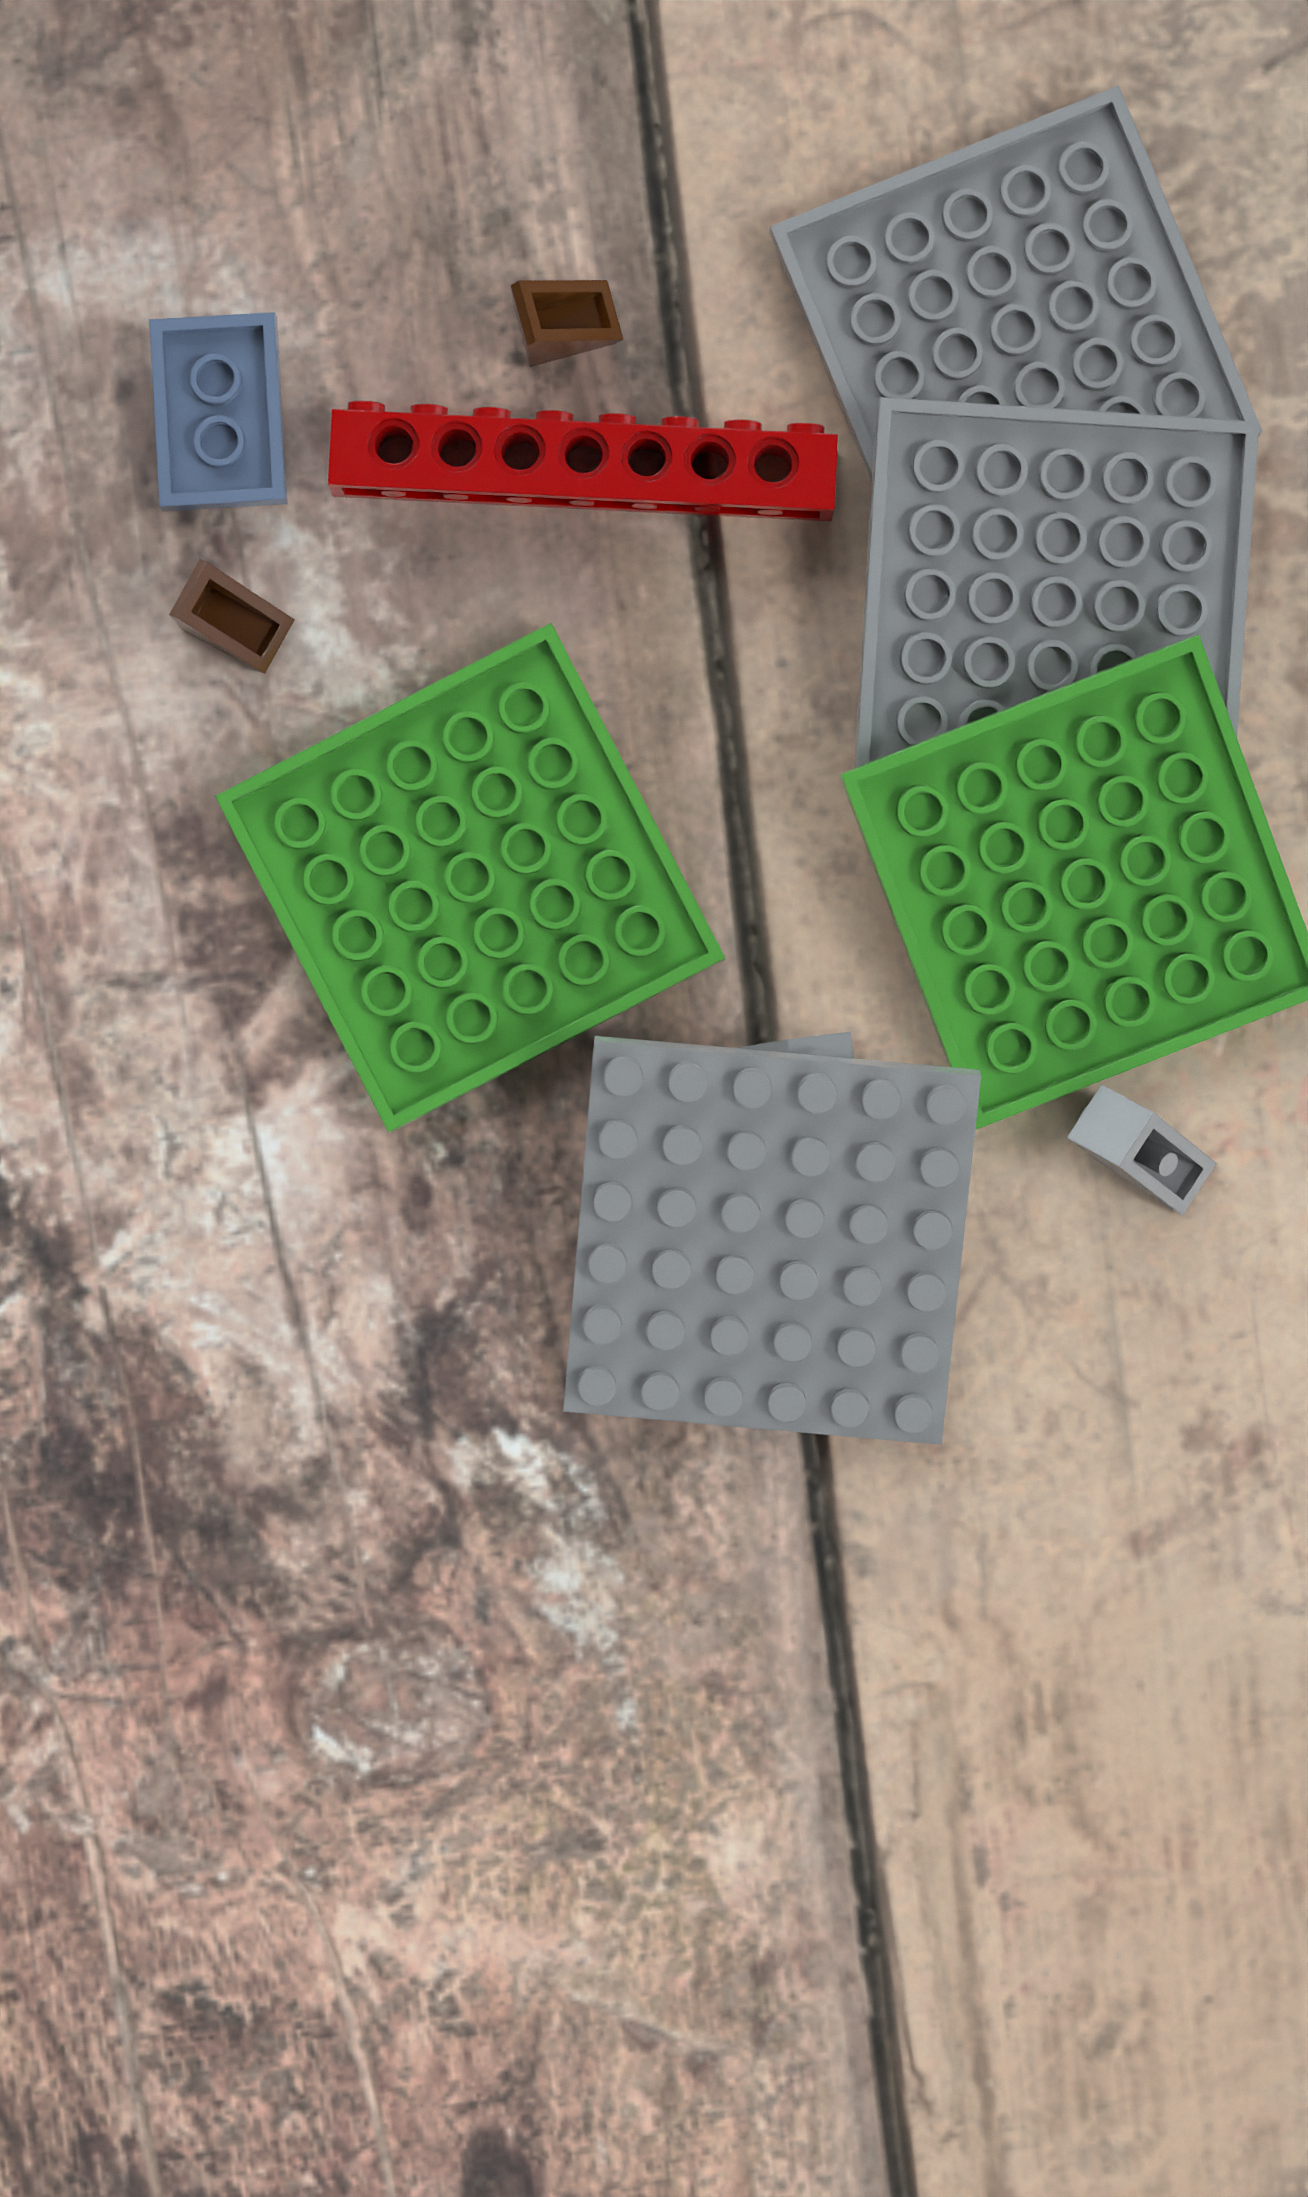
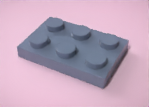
[149,312,288,512]

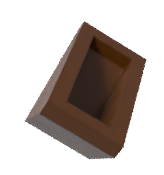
[511,280,624,367]
[169,559,295,674]

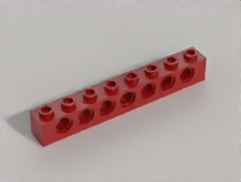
[328,401,838,522]

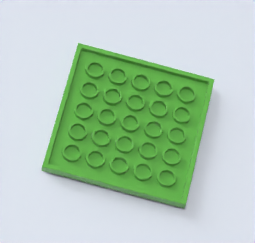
[215,623,725,1133]
[839,635,1308,1130]

